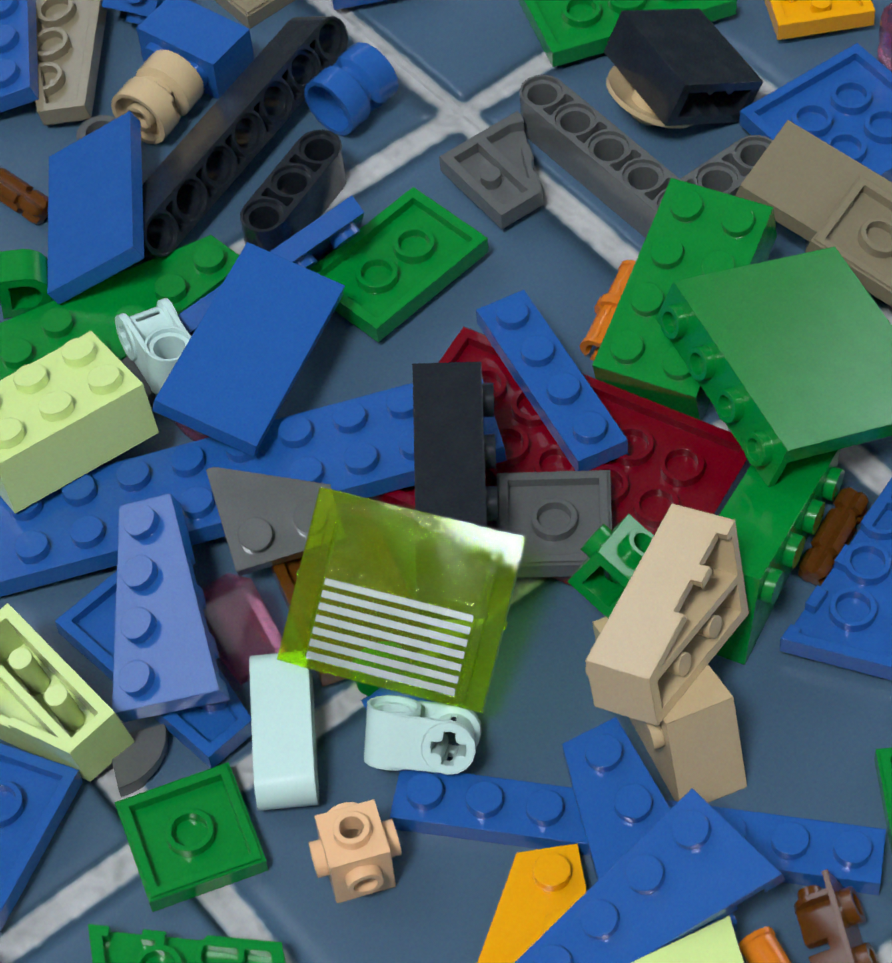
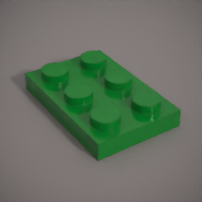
[309,187,489,342]

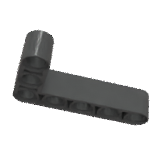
[519,74,773,238]

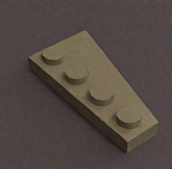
[36,0,107,125]

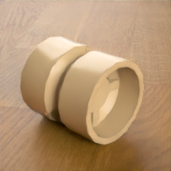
[111,50,204,144]

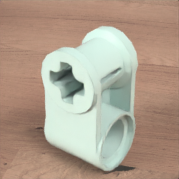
[115,298,192,396]
[364,695,482,775]

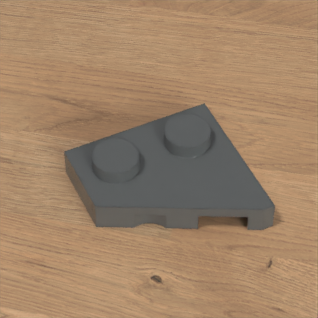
[206,467,348,576]

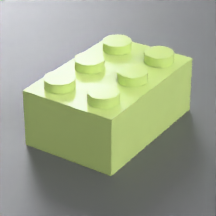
[0,331,159,514]

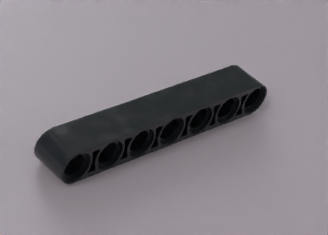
[142,16,348,257]

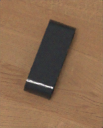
[240,129,346,252]

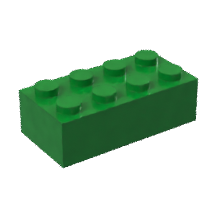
[592,178,777,421]

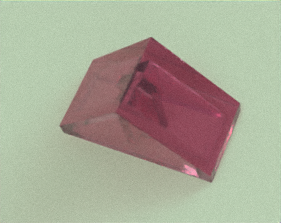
[202,573,289,685]

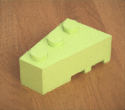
[0,603,135,782]

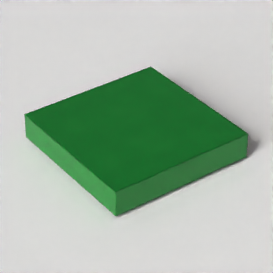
[115,762,269,912]

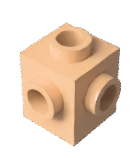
[308,799,402,903]

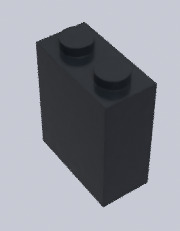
[604,9,763,126]

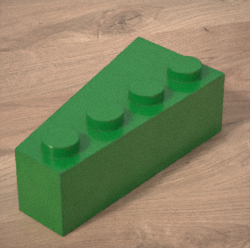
[716,449,845,665]

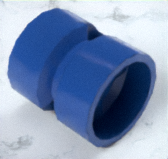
[304,42,399,136]

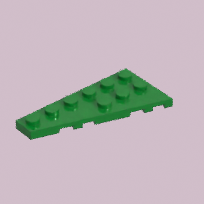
[0,235,239,380]

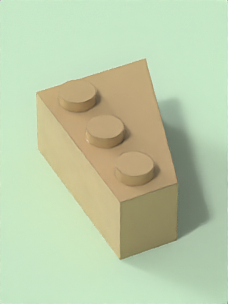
[585,504,749,726]
[590,617,747,803]

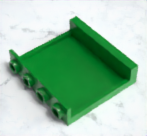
[656,247,892,487]

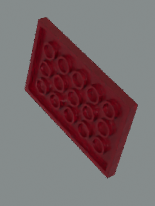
[366,327,751,586]

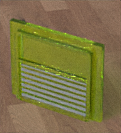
[277,487,527,713]

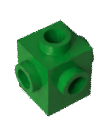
[567,514,654,618]

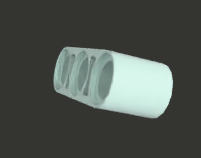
[249,650,319,811]

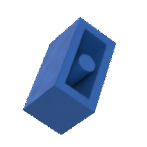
[136,0,254,99]

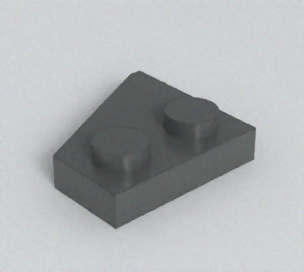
[439,111,543,229]

